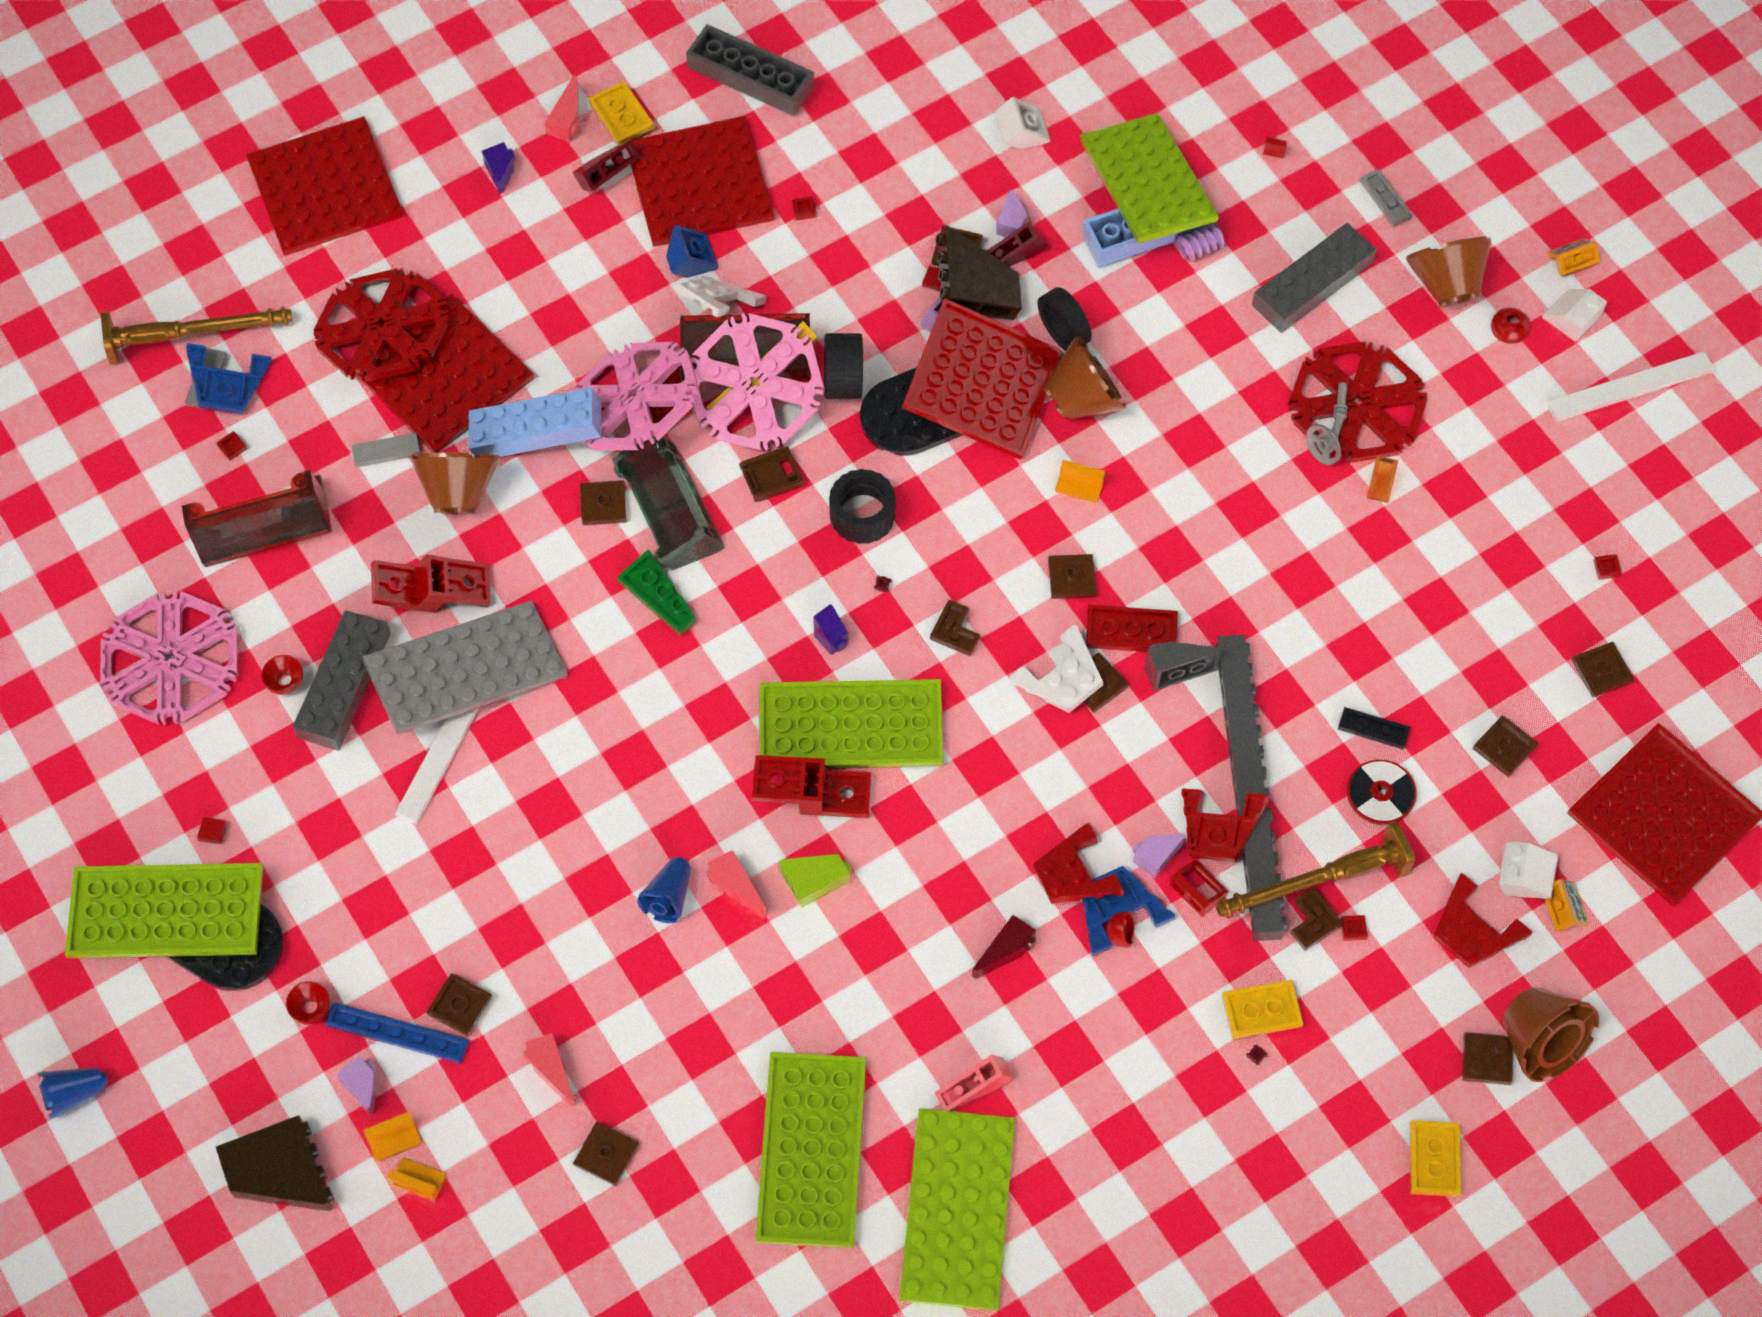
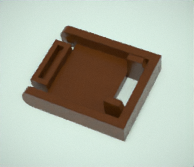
[739,446,804,502]

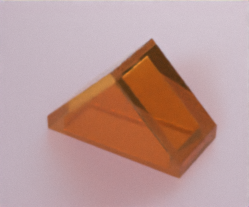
[1367,456,1398,503]

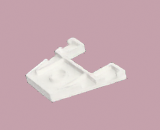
[678,276,767,317]
[1008,624,1103,713]

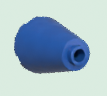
[637,857,691,923]
[37,1068,108,1119]

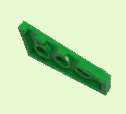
[617,549,696,636]

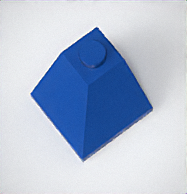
[666,225,719,278]

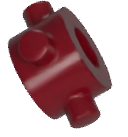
[873,575,892,593]
[1246,1045,1267,1066]

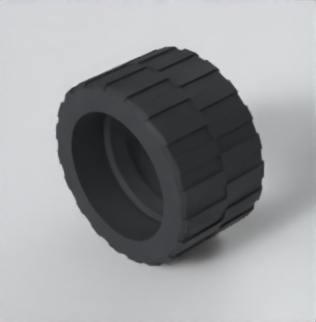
[824,333,863,399]
[829,469,896,544]

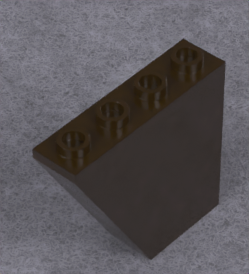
[936,225,1022,320]
[215,1115,334,1211]

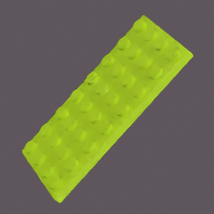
[1080,113,1218,244]
[759,679,943,768]
[65,863,263,958]
[755,1052,866,1249]
[899,1108,1015,1312]

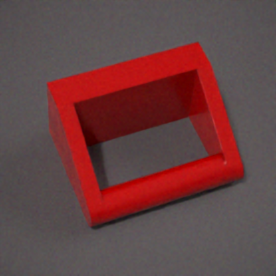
[1169,860,1229,917]

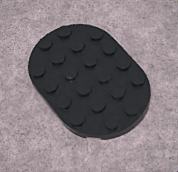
[860,367,962,456]
[165,904,284,991]

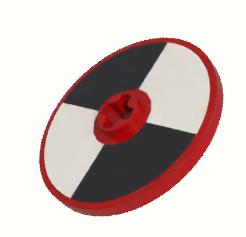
[1347,759,1416,825]

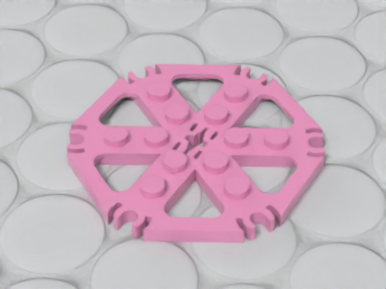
[691,313,825,452]
[574,342,699,450]
[100,591,239,725]

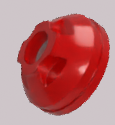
[1490,307,1530,344]
[261,655,303,695]
[286,981,330,1025]

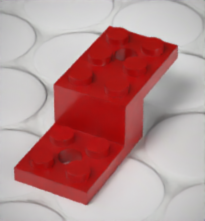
[371,554,491,613]
[752,755,871,818]

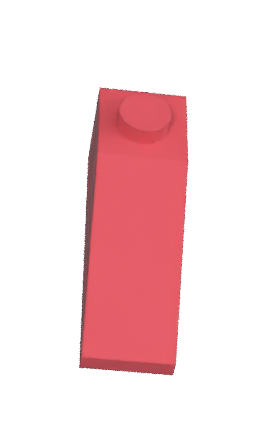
[545,75,580,142]
[706,850,766,917]
[523,1033,575,1107]
[934,1055,1014,1111]

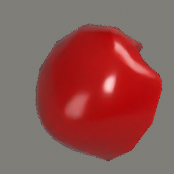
[1107,912,1135,948]

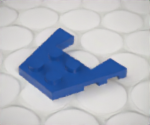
[186,343,272,414]
[1082,866,1175,956]

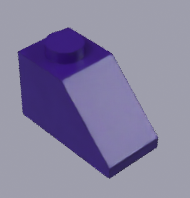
[481,142,516,194]
[813,604,849,655]

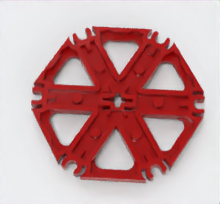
[313,268,451,382]
[1288,341,1428,463]

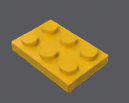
[588,81,655,145]
[1222,980,1303,1040]
[1409,1120,1461,1197]

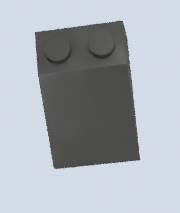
[1144,642,1221,691]

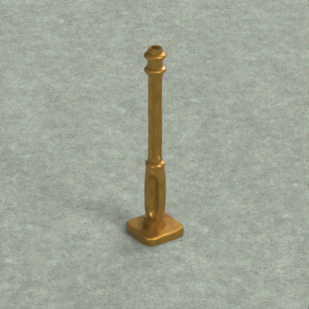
[100,306,292,365]
[1216,821,1415,919]

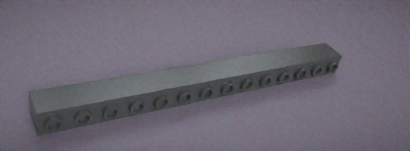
[1215,634,1287,941]

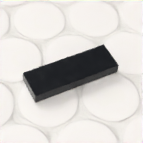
[1337,707,1410,750]

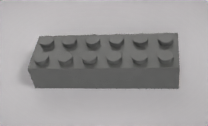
[686,24,814,116]
[1252,223,1377,333]
[292,610,391,751]

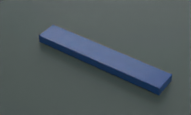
[325,1002,469,1064]

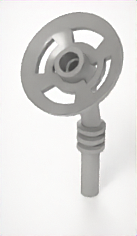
[1306,382,1347,465]

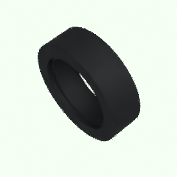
[1037,287,1092,351]

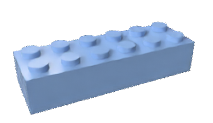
[1082,182,1215,267]
[468,387,601,457]

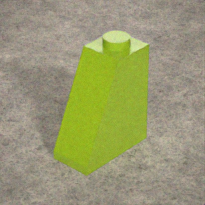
[778,854,852,908]

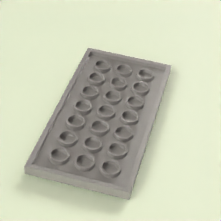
[363,601,567,735]

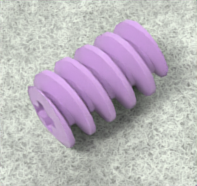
[1176,223,1225,260]

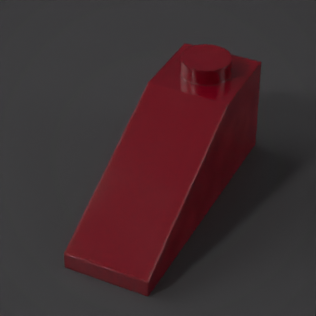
[572,139,641,191]
[987,221,1048,266]
[972,915,1037,979]

